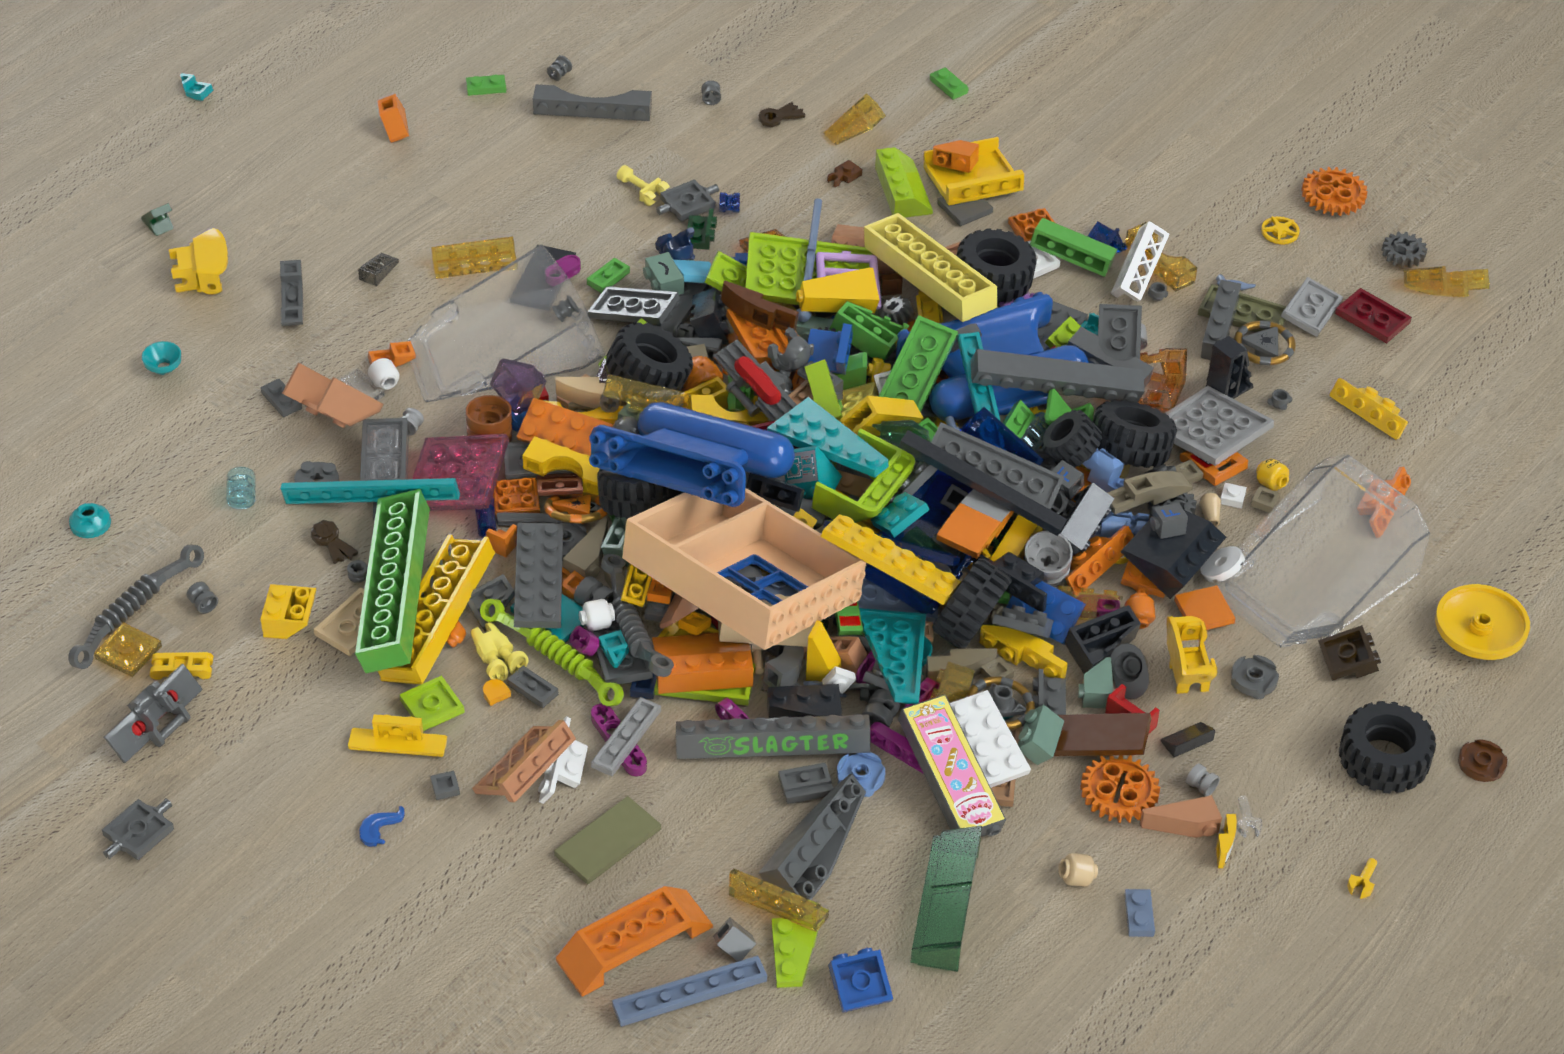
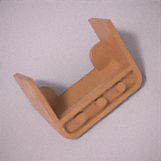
[282,363,384,428]

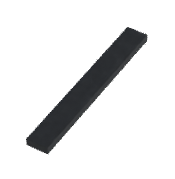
[898,430,1067,536]

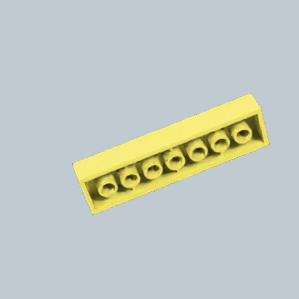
[864,213,997,322]

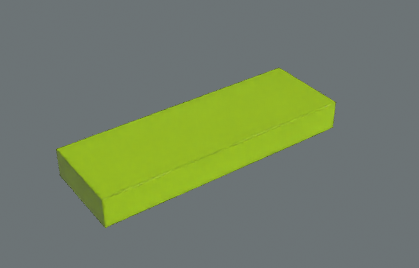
[805,359,843,420]

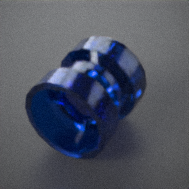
[719,192,740,213]

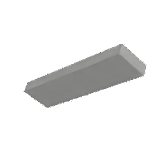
[591,697,661,776]

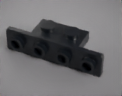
[972,552,1047,612]

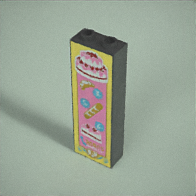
[898,694,1006,845]

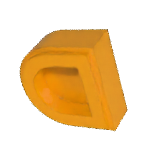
[483,679,511,706]

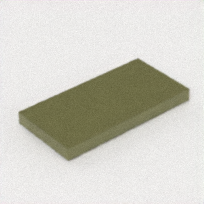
[1197,284,1286,336]
[554,796,661,885]

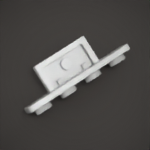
[538,716,588,804]

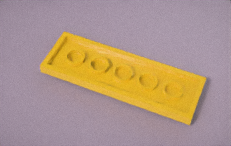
[820,514,961,605]

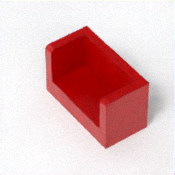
[1105,684,1160,735]

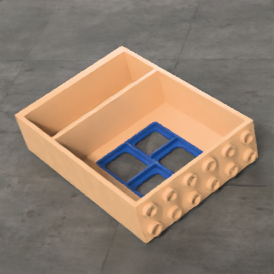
[622,488,866,650]

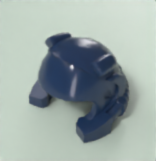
[655,227,695,261]

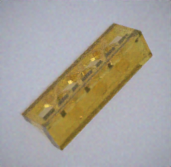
[431,236,518,279]
[729,868,829,932]

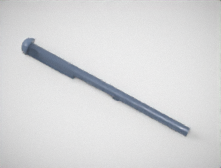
[796,198,822,322]

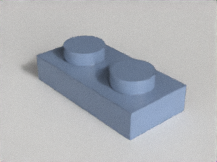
[1124,889,1155,937]

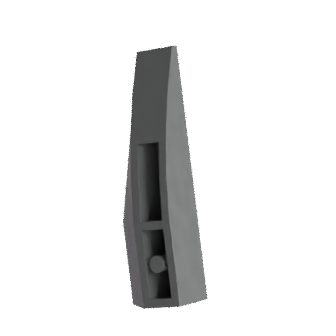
[758,774,866,908]

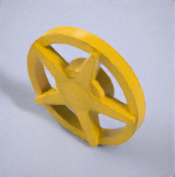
[1261,216,1300,245]

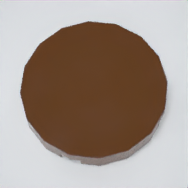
[1458,739,1508,782]

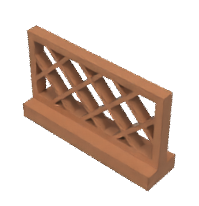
[472,720,576,802]

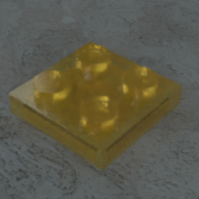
[94,622,162,678]

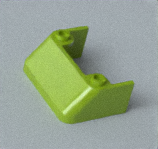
[811,428,915,523]

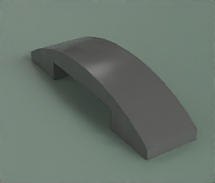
[280,260,304,326]

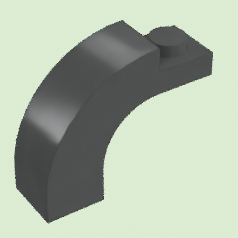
[763,645,804,687]

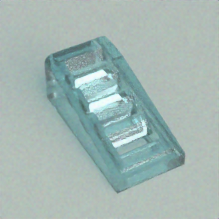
[1012,412,1049,459]

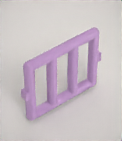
[816,251,882,310]

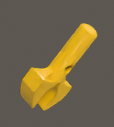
[1347,858,1377,899]

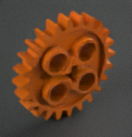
[1301,167,1368,216]
[1080,755,1160,823]

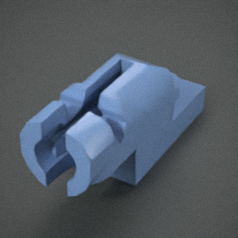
[1082,448,1124,492]
[1089,511,1149,539]

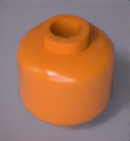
[1125,593,1156,629]

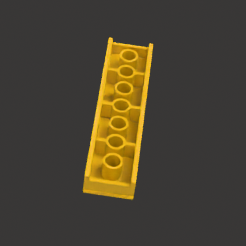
[378,534,495,685]

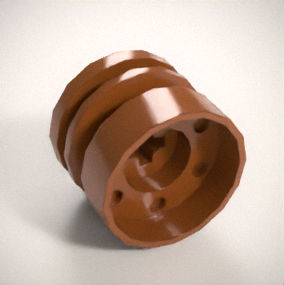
[466,395,512,453]

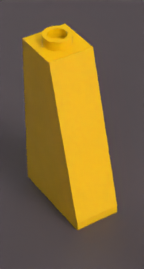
[796,268,879,314]
[839,395,923,436]
[990,515,1043,561]

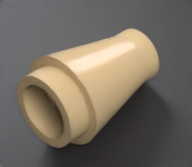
[1199,493,1221,527]

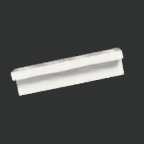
[1111,221,1169,302]

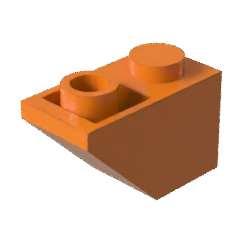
[378,94,409,143]
[933,140,979,173]

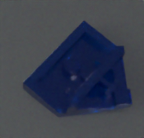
[1087,221,1127,253]

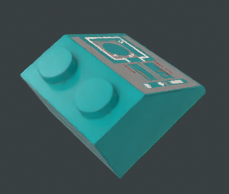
[785,446,842,499]

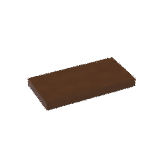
[1054,713,1152,756]

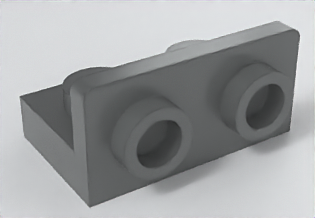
[1032,669,1066,715]

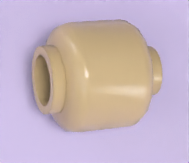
[1059,853,1098,887]

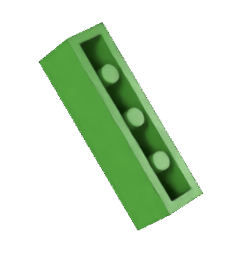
[1030,218,1118,277]

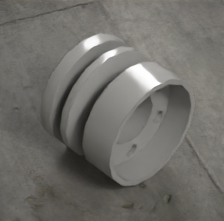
[1024,531,1073,589]

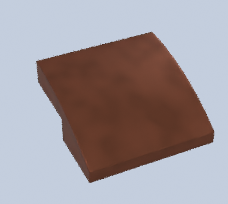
[537,473,583,496]

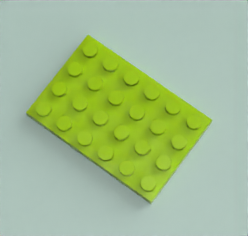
[745,232,872,305]

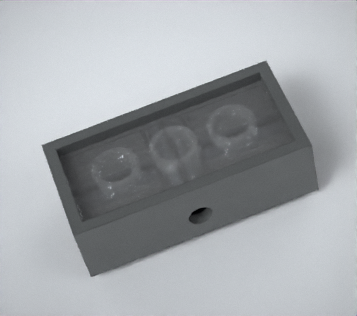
[360,418,409,481]

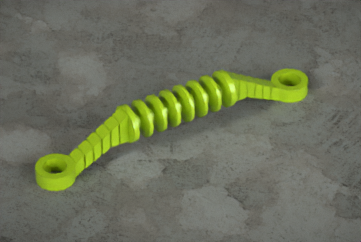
[480,599,624,706]

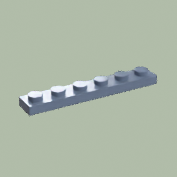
[612,956,767,1027]

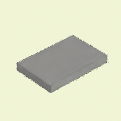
[1281,277,1343,337]

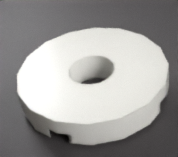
[1200,546,1245,582]

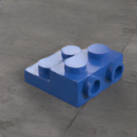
[828,948,893,1013]

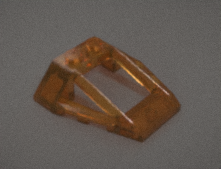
[1138,348,1187,410]

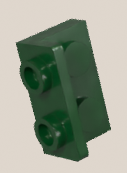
[687,208,717,250]

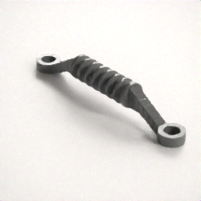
[68,544,204,669]
[601,554,674,677]

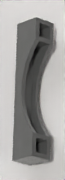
[533,84,652,121]

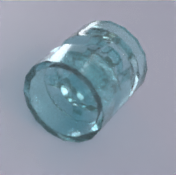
[226,467,256,509]

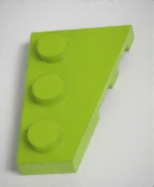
[771,916,822,988]

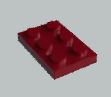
[1335,288,1412,344]

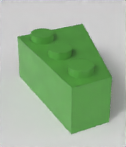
[829,301,910,361]

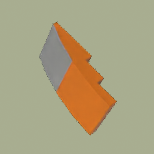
[936,489,1014,559]

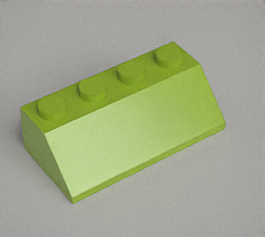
[875,147,933,218]

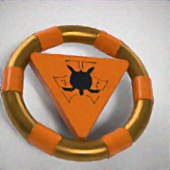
[544,492,607,524]

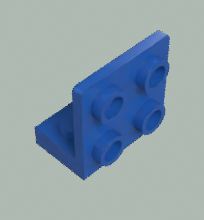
[808,323,853,375]

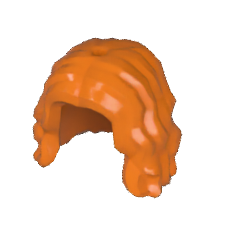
[682,356,724,393]

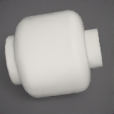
[368,358,399,390]
[579,599,615,631]

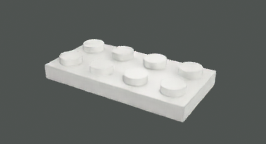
[950,690,1031,788]

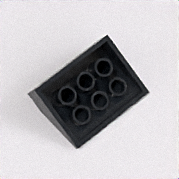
[1120,502,1227,599]

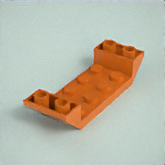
[556,886,713,997]

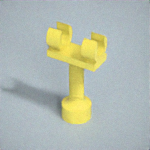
[617,165,670,206]

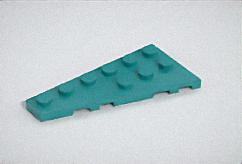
[767,397,889,478]
[859,608,926,704]

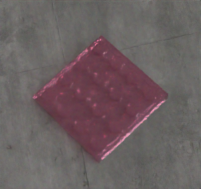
[412,434,509,511]

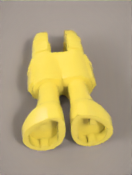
[471,622,528,681]

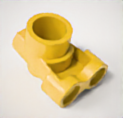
[866,358,891,395]

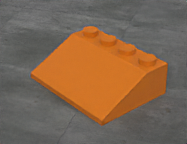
[652,633,753,694]

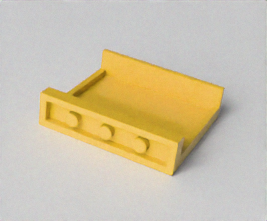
[923,137,1024,205]

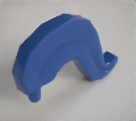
[359,806,405,847]

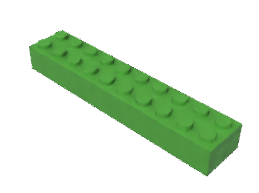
[355,489,430,673]

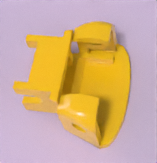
[169,228,228,295]
[1167,616,1217,694]

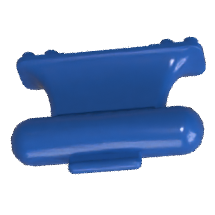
[896,292,1089,422]
[589,402,795,507]

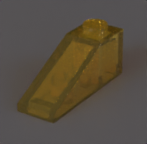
[824,93,886,145]

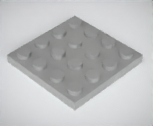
[1166,386,1274,466]

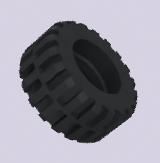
[956,228,1037,304]
[606,322,693,401]
[1093,400,1177,468]
[597,469,684,519]
[932,558,1012,649]
[1339,701,1436,794]

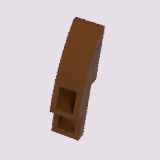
[721,281,799,331]

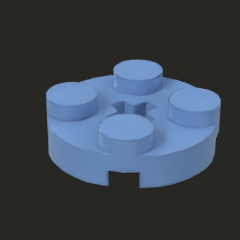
[837,752,886,797]

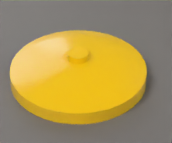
[1435,584,1530,660]

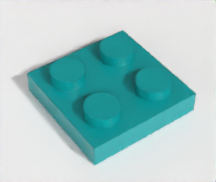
[871,492,930,538]

